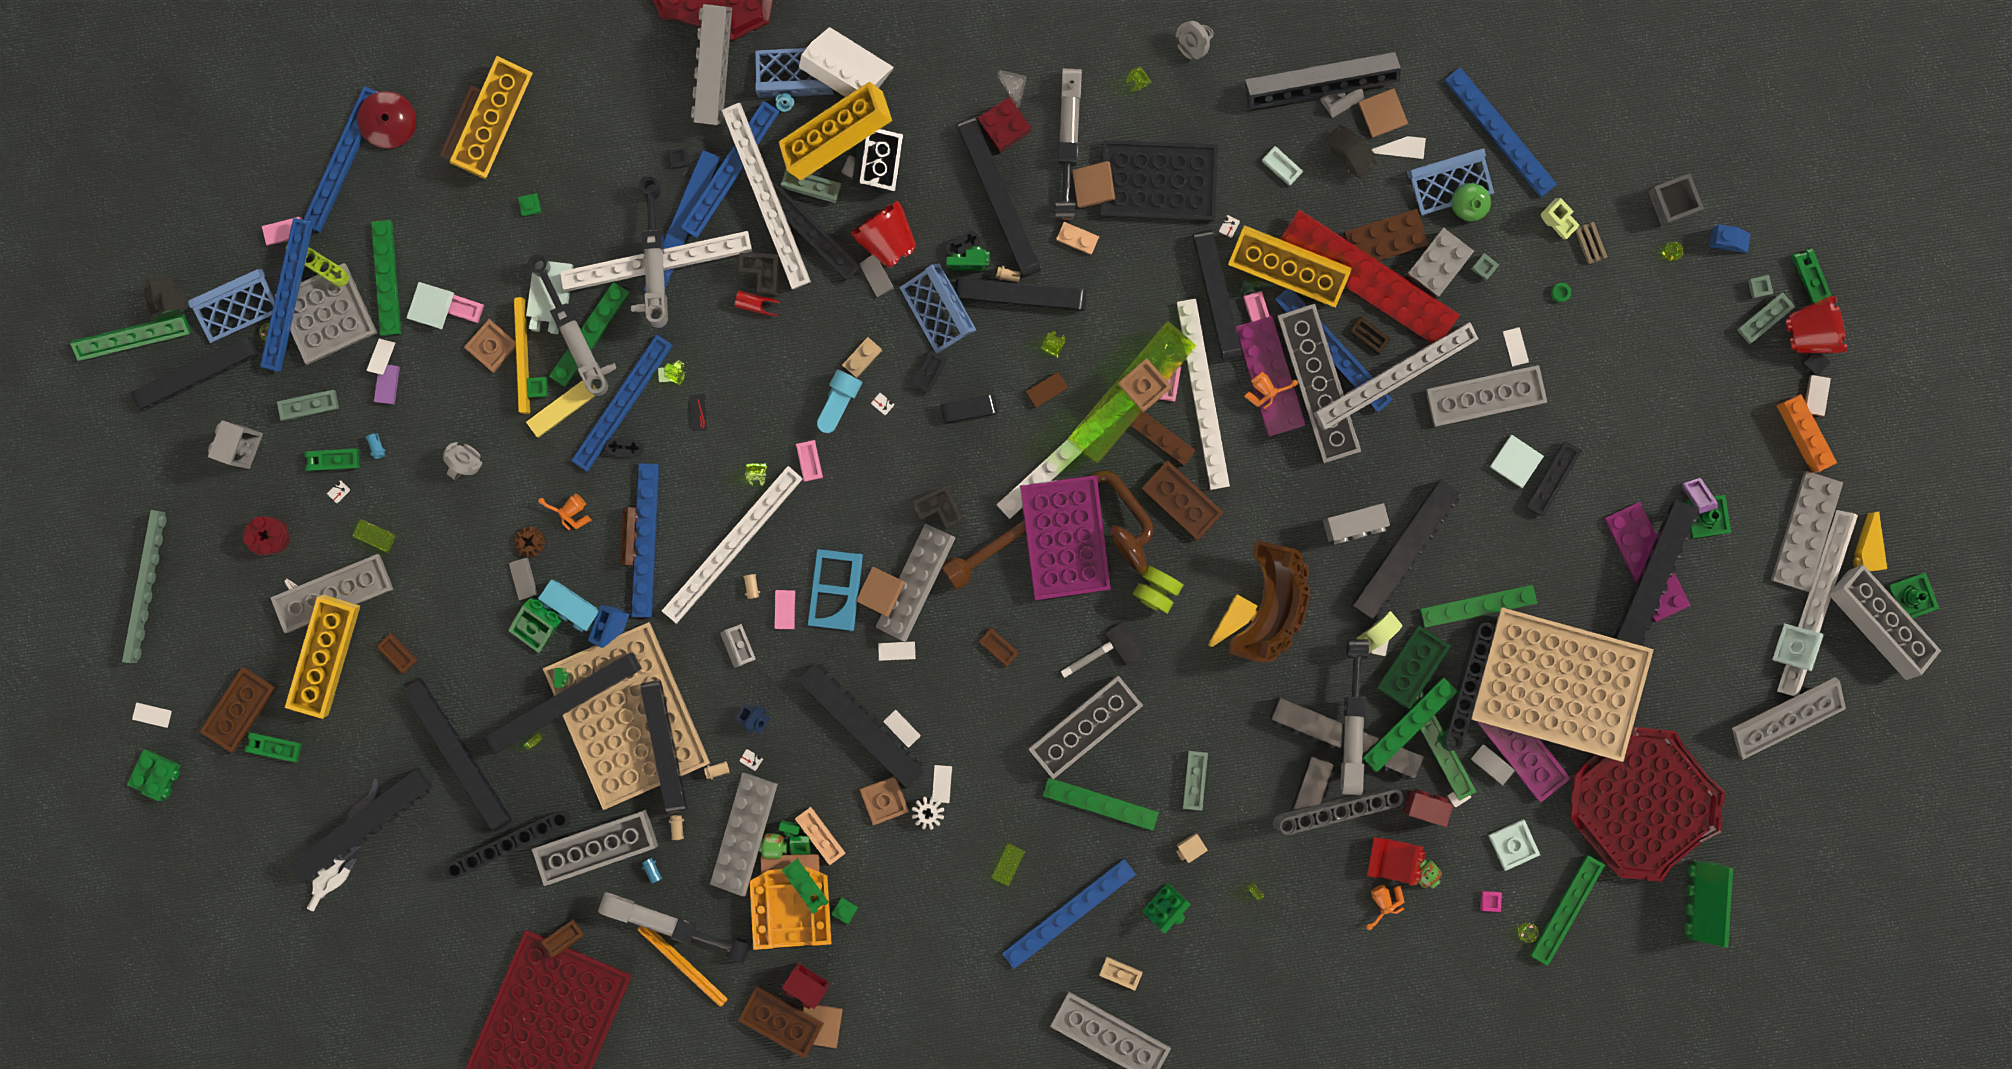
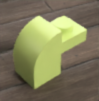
[1541,198,1580,239]
[1356,611,1403,653]

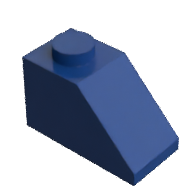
[1709,224,1750,253]
[588,605,630,648]

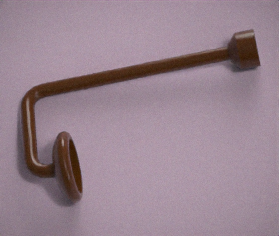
[941,470,1153,591]

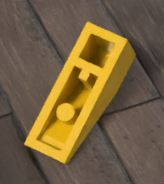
[1853,512,1887,571]
[1208,595,1258,647]

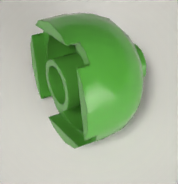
[1451,183,1491,222]

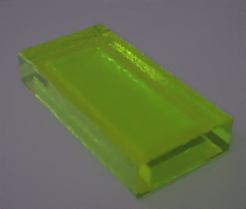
[353,519,397,552]
[991,843,1025,886]

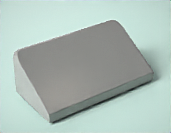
[1320,89,1364,118]
[859,255,894,297]
[509,558,538,600]
[720,624,756,668]

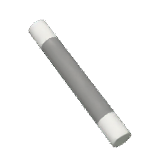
[1061,641,1113,678]

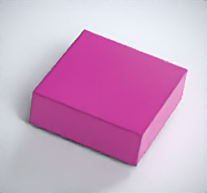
[1480,891,1502,912]

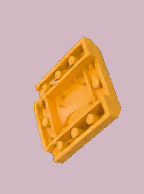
[750,867,832,950]

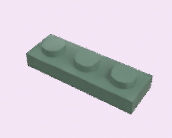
[781,168,841,203]
[1737,292,1795,344]
[277,390,339,421]
[1183,751,1208,811]

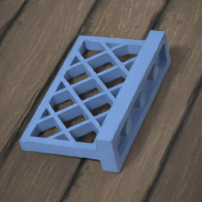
[755,48,834,98]
[1407,149,1494,215]
[900,263,976,353]
[187,269,275,343]

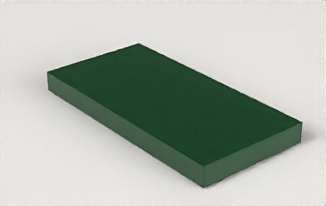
[1377,625,1451,710]

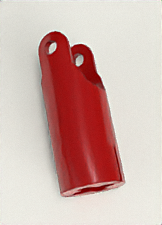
[735,290,780,316]

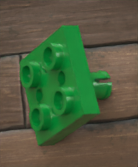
[1685,495,1731,538]
[1887,572,1939,618]
[1142,882,1191,933]

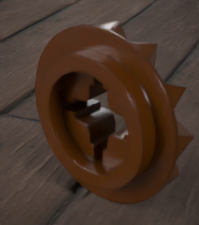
[514,527,545,557]

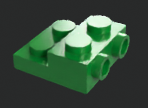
[947,246,990,271]
[508,598,561,653]
[127,749,181,801]

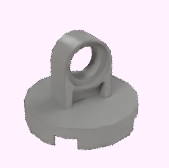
[1176,21,1214,59]
[443,442,482,480]

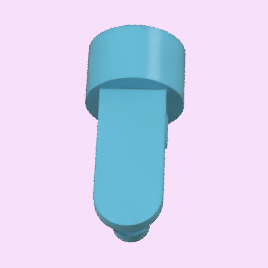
[817,369,863,433]

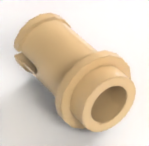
[996,266,1021,284]
[743,574,760,599]
[704,761,730,780]
[668,815,684,840]

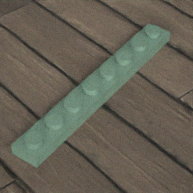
[122,510,166,663]

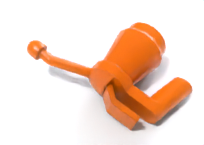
[1244,371,1298,409]
[538,493,592,530]
[1366,884,1404,930]

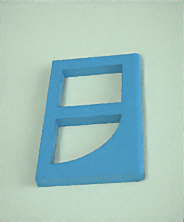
[808,549,863,631]

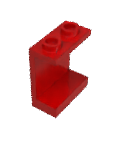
[1367,837,1425,885]

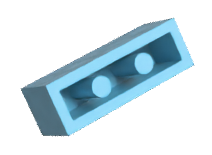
[538,580,599,632]

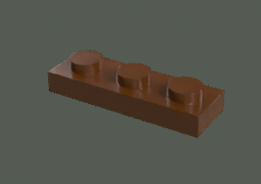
[620,507,638,565]

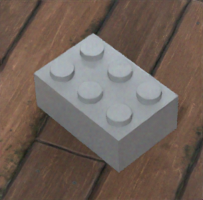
[1405,228,1474,298]
[208,420,263,469]
[1322,503,1390,545]

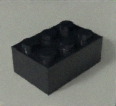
[851,129,903,194]

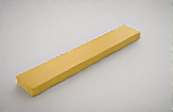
[514,297,530,414]

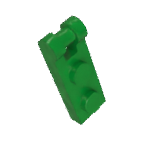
[1792,248,1832,304]
[304,449,359,471]
[244,732,302,762]
[782,858,829,914]

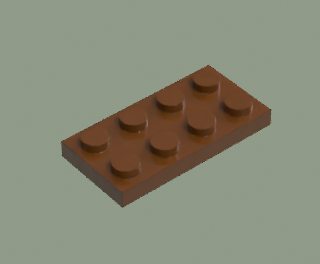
[1344,209,1429,261]
[1141,460,1224,541]
[200,667,276,753]
[738,986,824,1059]

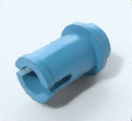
[366,433,386,459]
[641,857,662,883]

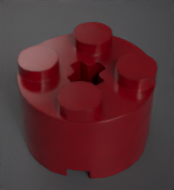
[243,516,290,555]

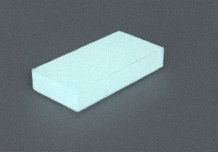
[1262,146,1303,186]

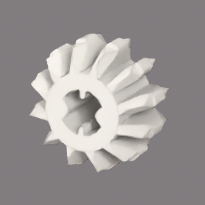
[912,797,944,829]

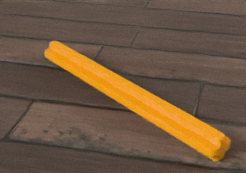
[638,926,727,1007]

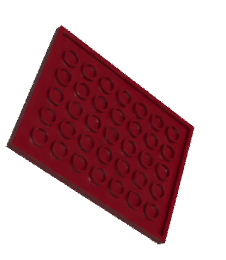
[466,930,633,1069]

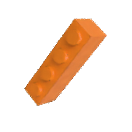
[1776,395,1837,473]

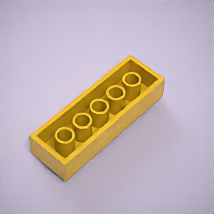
[449,56,533,179]
[779,81,892,180]
[1228,225,1351,308]
[285,595,360,719]

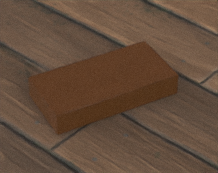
[1026,372,1068,408]
[978,628,1019,667]
[376,633,418,674]
[541,920,584,959]

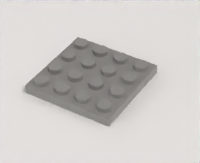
[275,263,377,365]

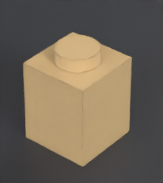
[1176,833,1208,863]

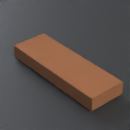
[761,854,820,874]

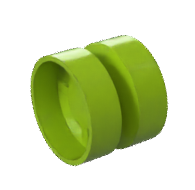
[1132,565,1183,614]

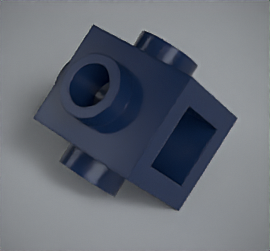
[735,703,771,734]

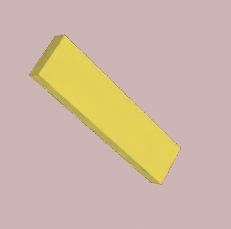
[526,380,597,438]

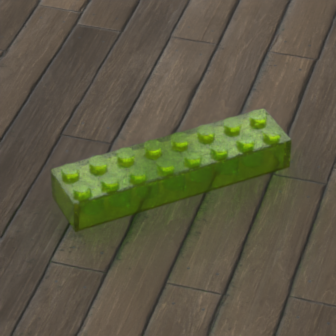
[1068,321,1197,465]

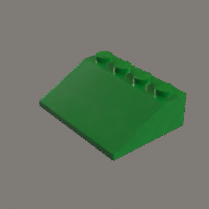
[1684,860,1733,947]

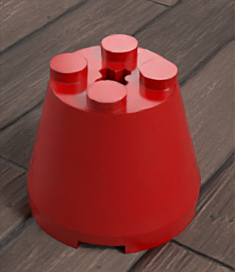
[850,200,916,268]
[1785,295,1847,353]

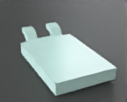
[526,261,573,334]

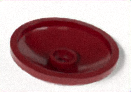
[357,91,416,149]

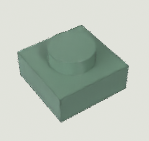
[1471,253,1499,281]
[1748,275,1773,299]

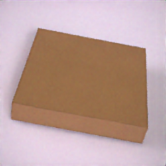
[1358,89,1408,138]
[1072,161,1115,208]
[464,319,516,373]
[1117,358,1172,413]
[856,567,905,617]
[859,776,909,825]
[803,1005,843,1048]

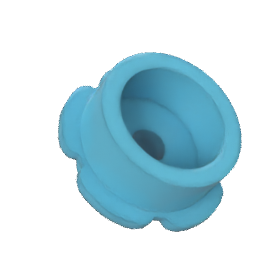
[776,93,794,112]

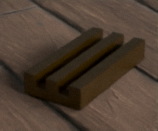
[1349,316,1391,355]

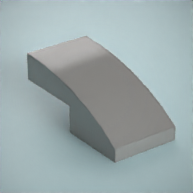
[1471,744,1515,786]

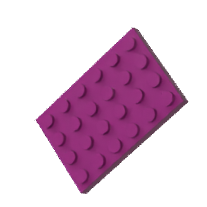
[1020,475,1111,600]

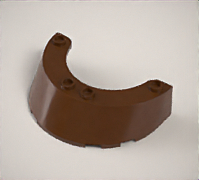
[1229,540,1310,662]

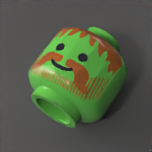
[759,833,788,859]
[1418,859,1442,888]

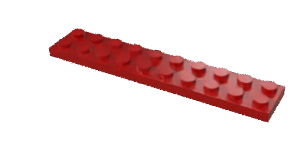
[1280,209,1460,343]

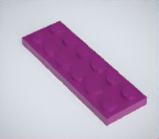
[1236,316,1305,437]
[1604,502,1691,622]
[1476,721,1571,803]

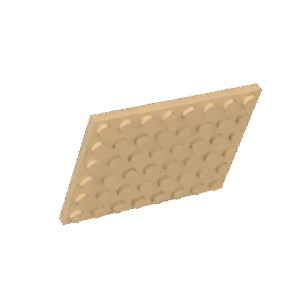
[1470,608,1654,762]
[543,622,710,810]

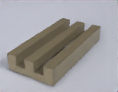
[1575,222,1607,265]

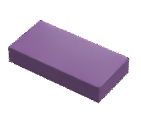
[374,365,400,405]
[1682,478,1718,514]

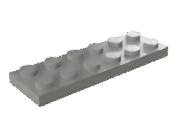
[1426,365,1547,427]
[1771,471,1843,592]
[876,524,956,642]
[271,554,394,633]
[1732,677,1846,760]
[710,773,778,896]
[1050,991,1171,1069]

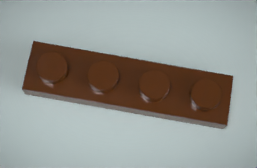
[440,86,481,160]
[1123,405,1196,466]

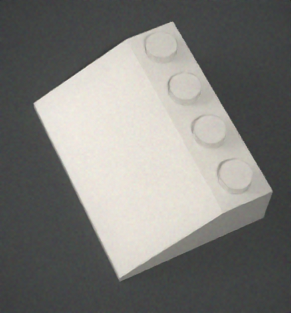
[799,27,893,97]

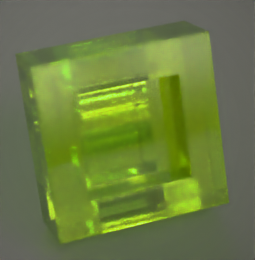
[1126,67,1152,91]
[1041,331,1066,358]
[664,360,685,385]
[745,464,767,485]

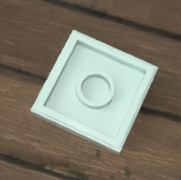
[407,282,454,329]
[1490,435,1544,488]
[1772,624,1823,671]
[1488,819,1540,871]

